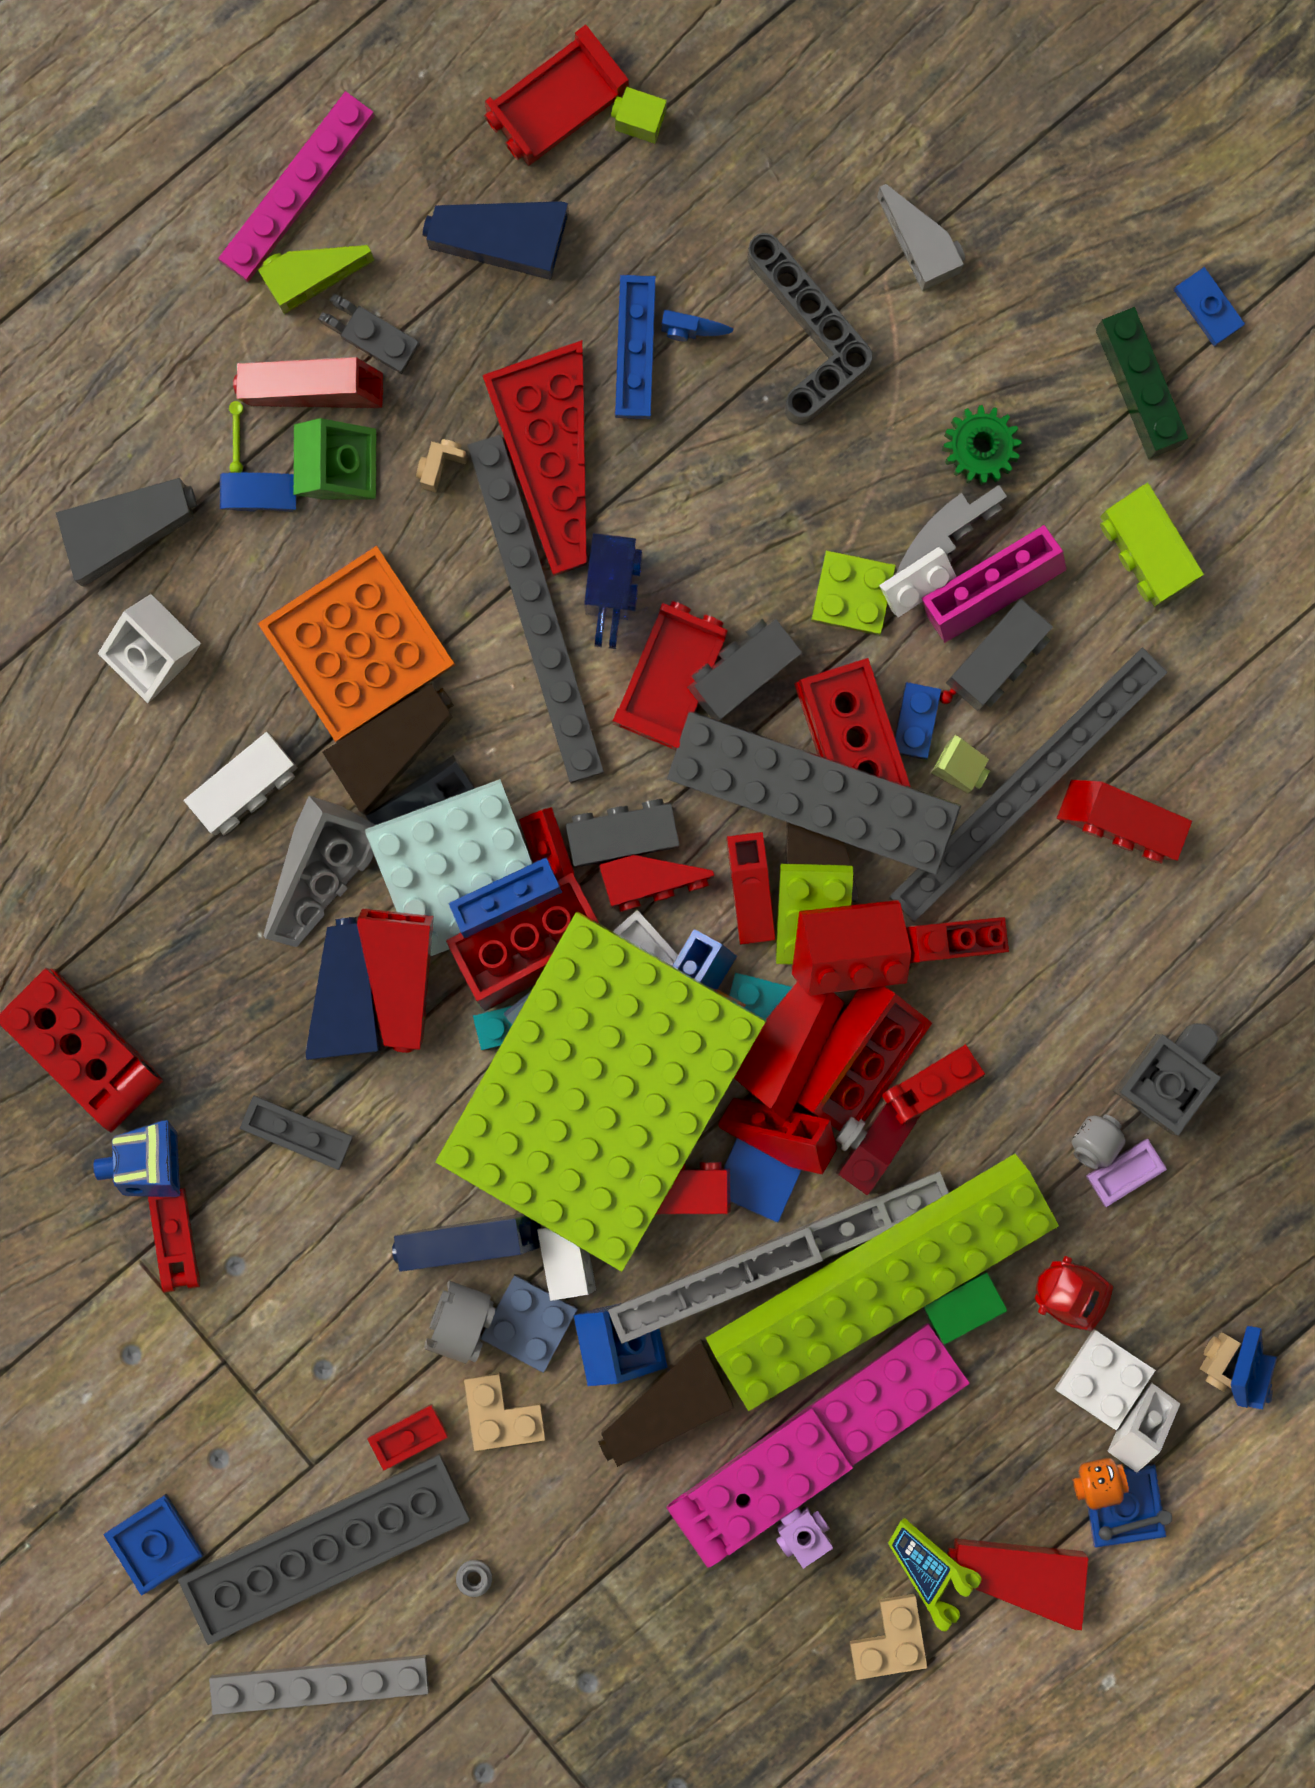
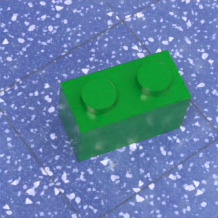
[923,1271,1007,1345]

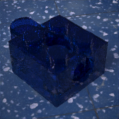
[584,533,643,649]

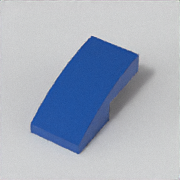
[220,472,296,512]

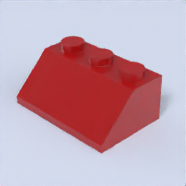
[792,900,912,995]

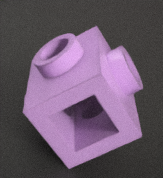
[776,1506,833,1569]

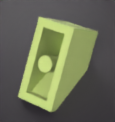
[931,735,990,793]

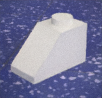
[1108,1383,1180,1473]

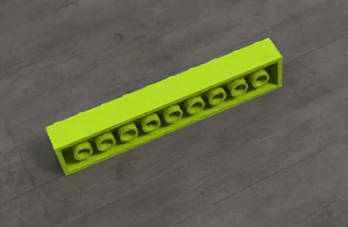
[706,1154,1059,1411]

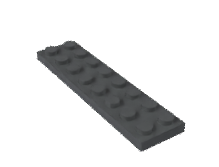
[667,711,961,875]
[177,1453,471,1645]

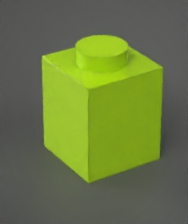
[611,87,667,144]

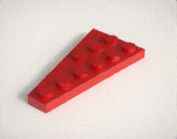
[482,340,587,577]

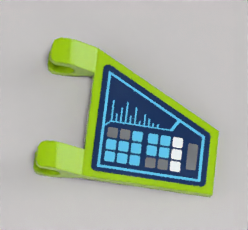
[888,1518,982,1631]

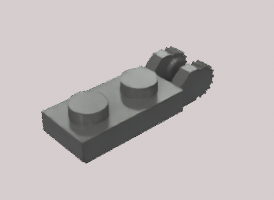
[318,294,420,374]

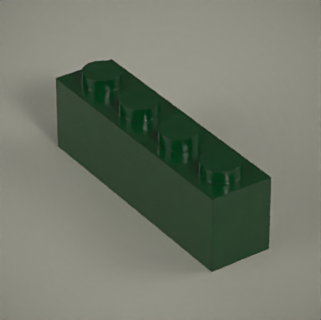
[1096,307,1188,459]

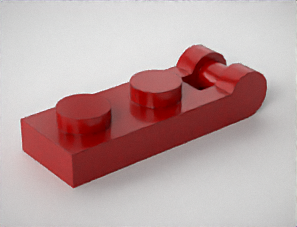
[882,1044,985,1126]
[148,1188,200,1293]

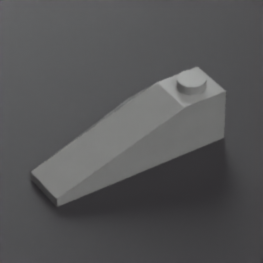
[263,796,376,947]

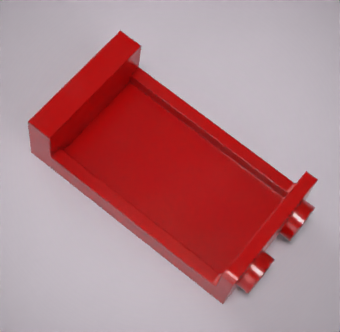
[484,24,629,166]
[612,601,728,751]

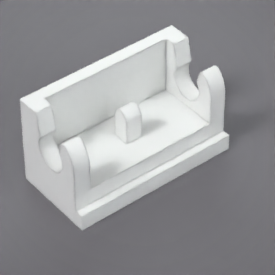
[537,1228,596,1301]

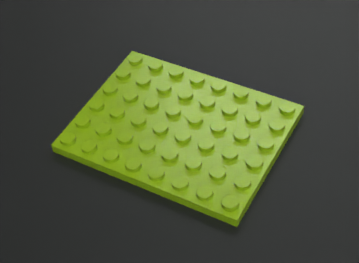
[435,912,767,1272]

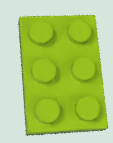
[776,864,853,964]

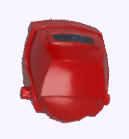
[1035,1256,1113,1331]

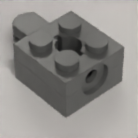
[1113,1023,1221,1136]

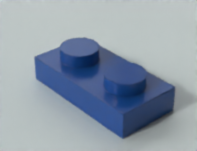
[895,682,941,760]

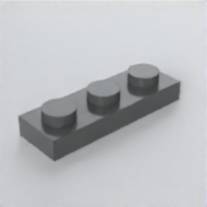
[239,1095,354,1170]

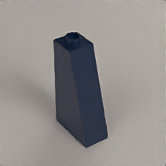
[423,201,569,280]
[305,917,381,1060]
[392,1213,541,1272]

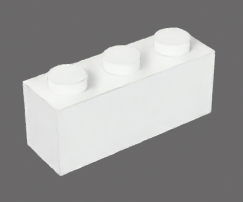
[183,732,298,835]

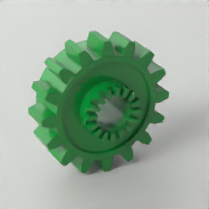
[942,405,1022,486]

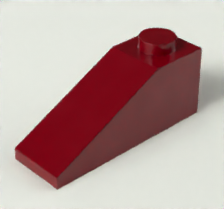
[835,1093,921,1196]

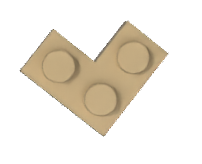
[464,1373,546,1451]
[850,1594,927,1680]

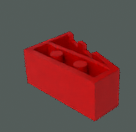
[1056,779,1192,864]

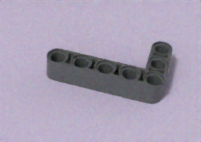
[747,233,873,425]

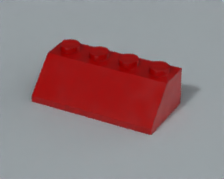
[446,873,600,1011]
[797,986,932,1132]

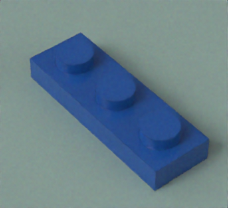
[448,858,562,938]

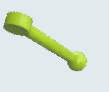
[229,401,244,473]

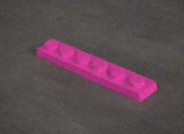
[218,91,375,282]

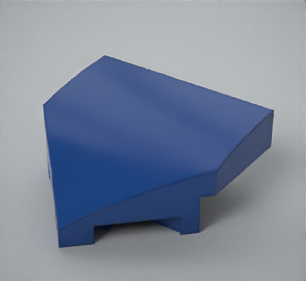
[1231,1326,1277,1410]

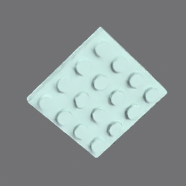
[365,779,532,956]

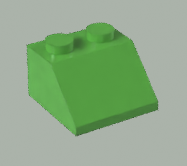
[293,418,376,500]

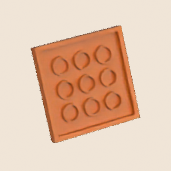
[257,546,455,743]

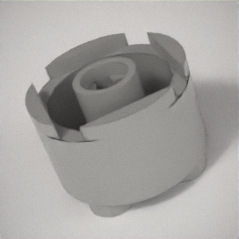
[424,1280,496,1364]

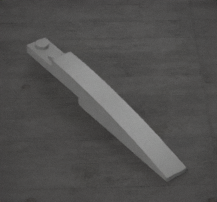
[608,1171,949,1344]

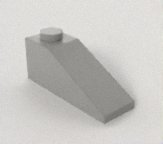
[877,184,965,291]

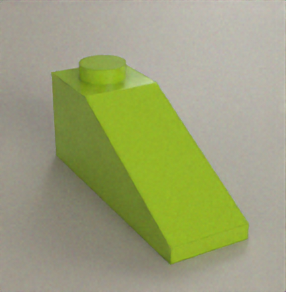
[258,245,374,314]

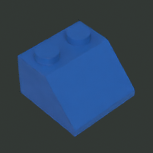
[574,1303,668,1386]

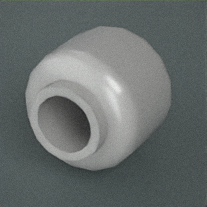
[1072,1114,1126,1169]

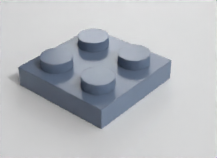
[481,1274,578,1373]

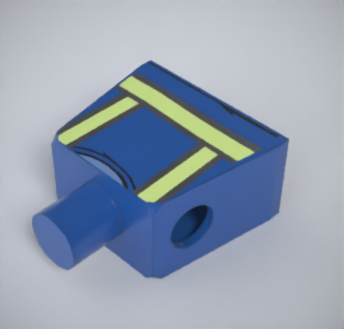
[94,1120,180,1197]

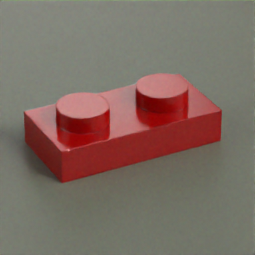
[519,807,575,880]
[367,1404,449,1471]

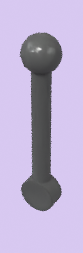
[1099,1510,1172,1541]

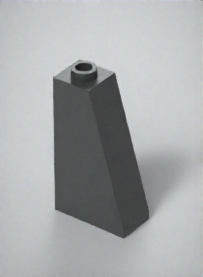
[56,478,197,586]

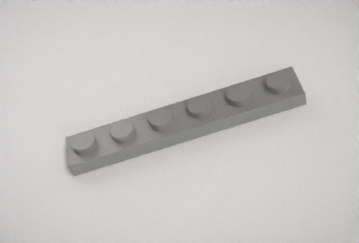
[209,1655,429,1715]

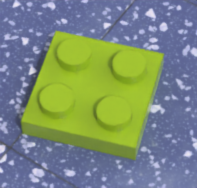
[811,550,895,636]

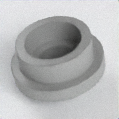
[835,1117,867,1151]
[456,1560,492,1597]

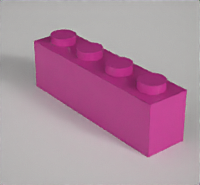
[921,525,1066,643]

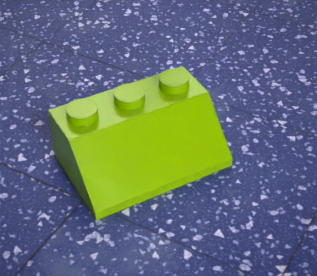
[1100,482,1204,607]

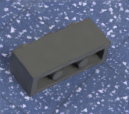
[946,599,1053,711]
[687,619,802,720]
[566,799,679,868]

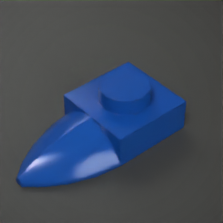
[661,310,734,342]

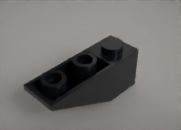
[366,755,475,825]

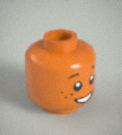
[1073,1458,1129,1510]

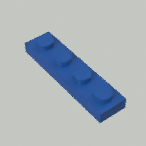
[615,275,656,419]

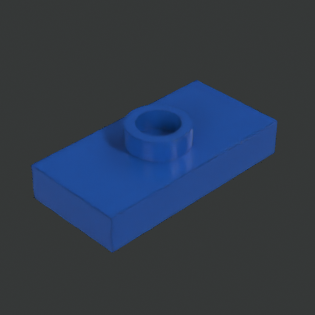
[1174,267,1245,347]

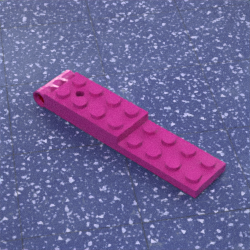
[666,1323,970,1568]

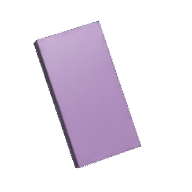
[1086,1139,1167,1207]

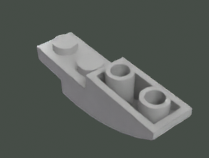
[895,485,1007,575]

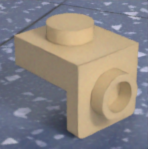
[416,439,468,492]
[1200,1332,1241,1392]

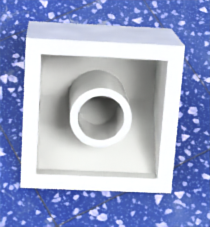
[98,594,201,703]

